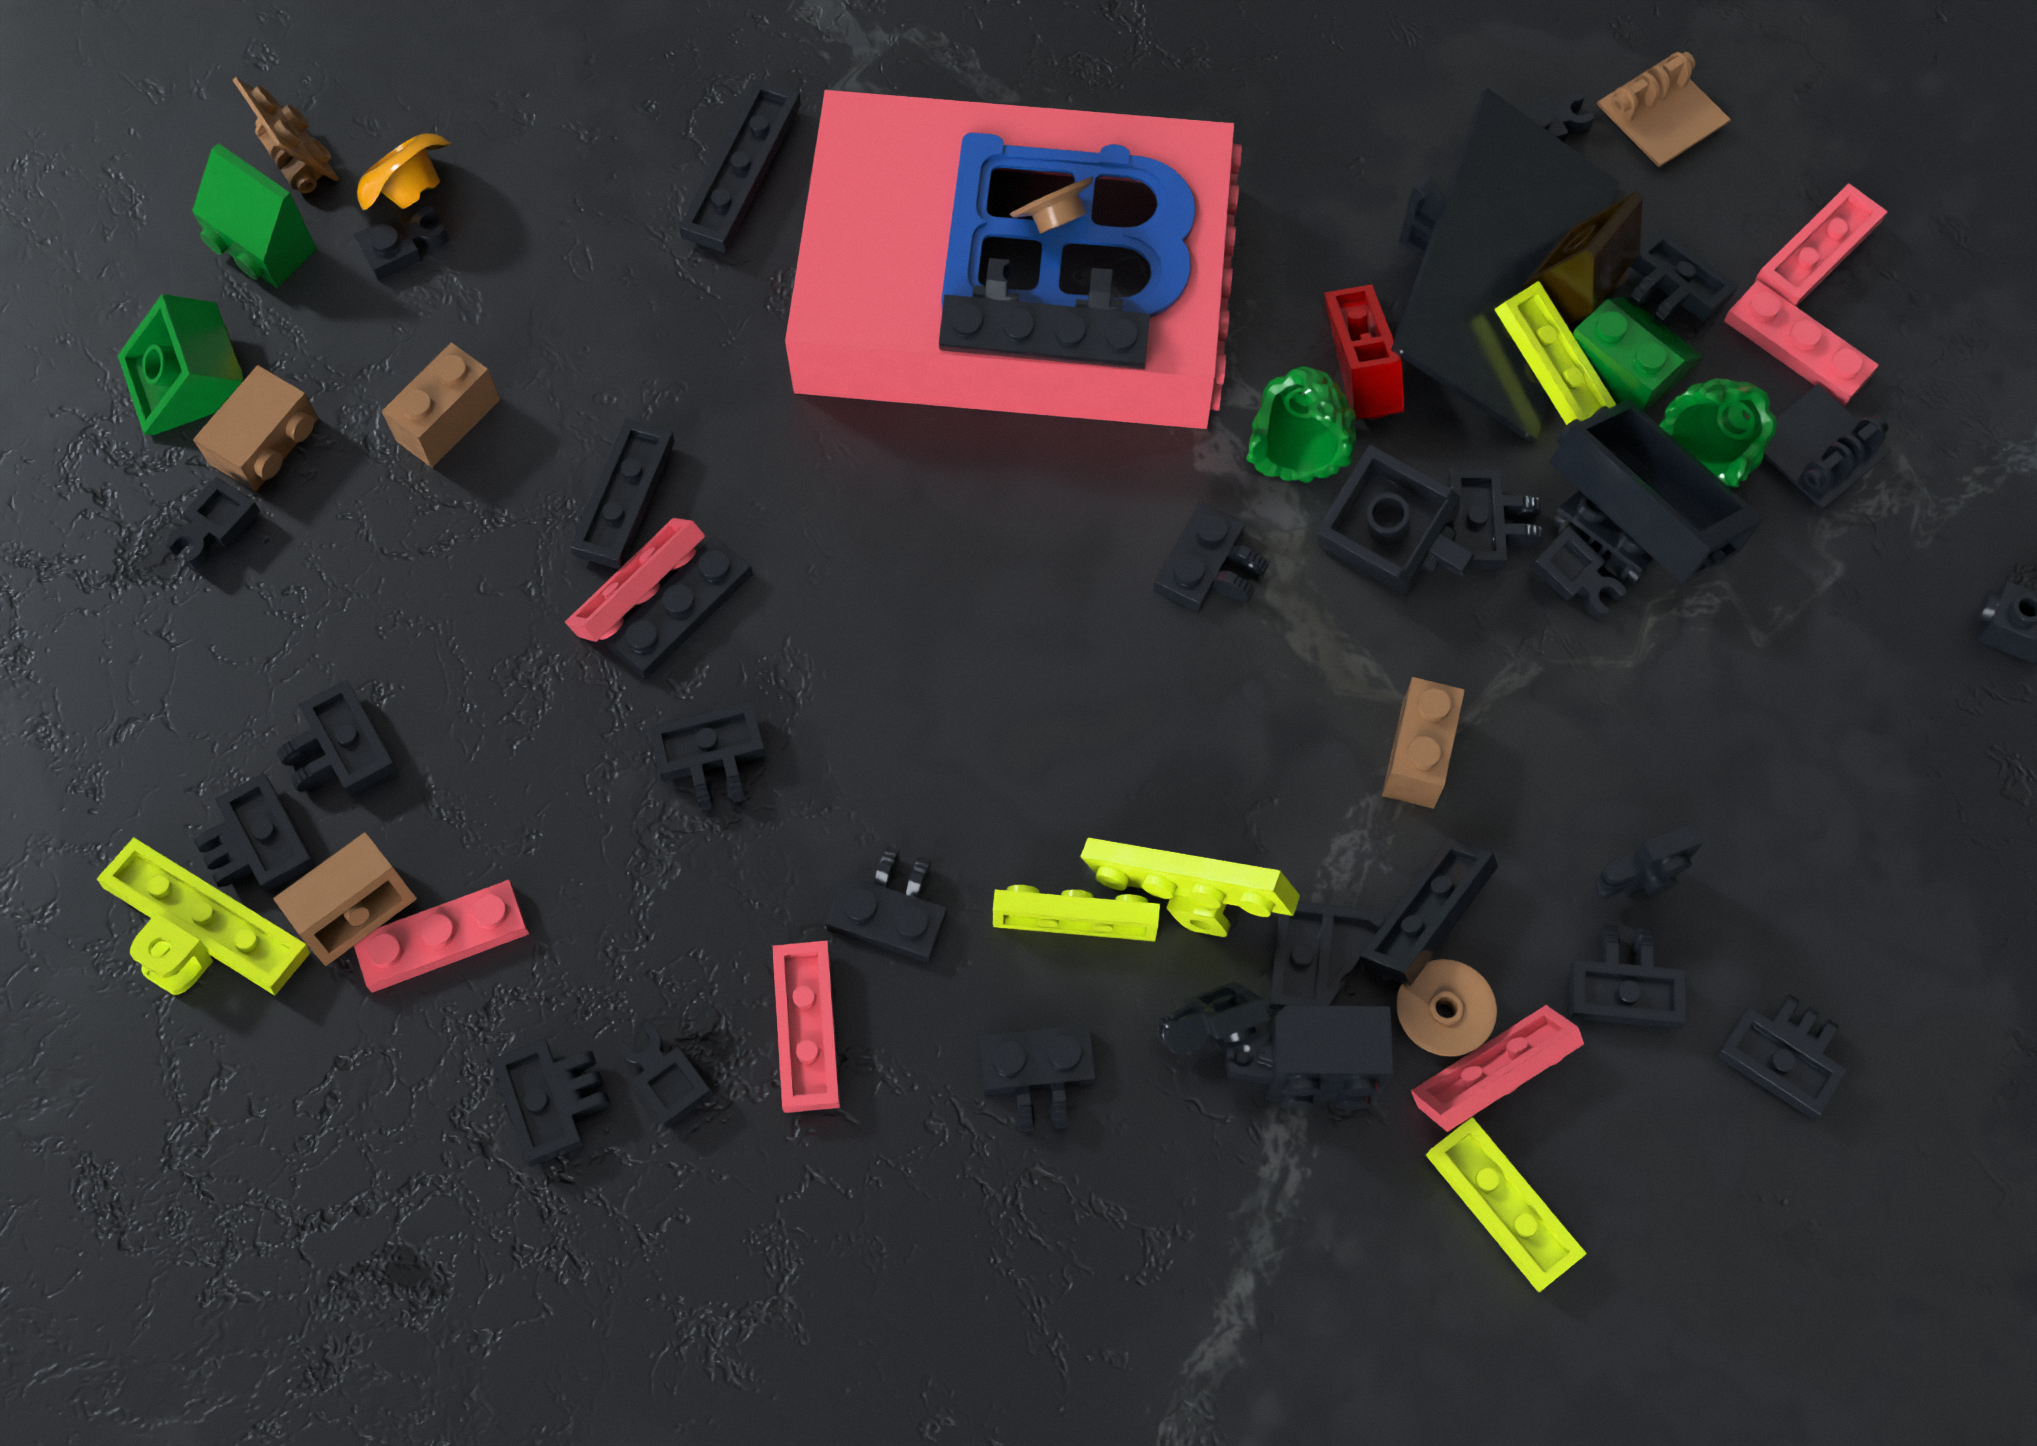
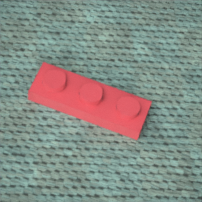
[1755,184,1888,307]
[1724,280,1879,407]
[565,518,705,642]
[354,880,529,993]
[772,941,840,1113]
[1411,1005,1584,1132]

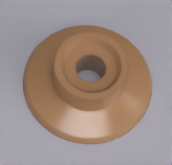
[1010,176,1093,234]
[1397,959,1497,1056]

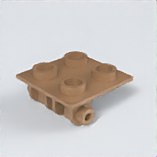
[1597,52,1731,168]
[233,77,339,193]

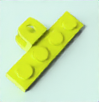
[97,837,310,995]
[1080,838,1300,937]

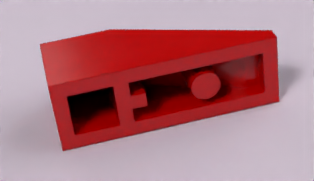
[1324,284,1404,420]

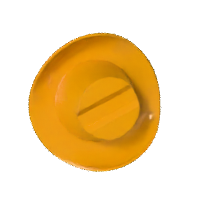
[357,133,451,210]

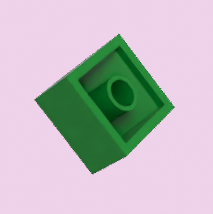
[192,143,317,288]
[117,294,244,436]
[1573,297,1703,413]

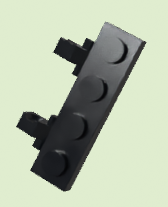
[939,258,1150,370]

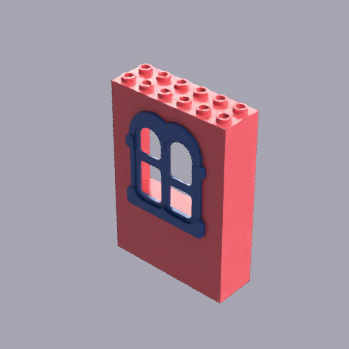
[785,90,1242,429]

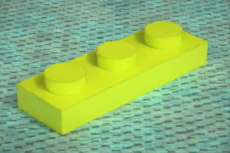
[1494,281,1616,425]
[993,885,1160,941]
[1426,1117,1587,1292]

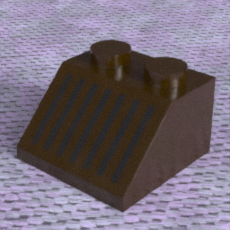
[1523,191,1643,325]

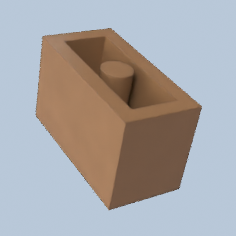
[382,342,500,468]
[193,365,318,492]
[1382,677,1465,809]
[273,832,417,966]

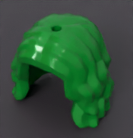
[1246,366,1356,483]
[1659,378,1777,489]

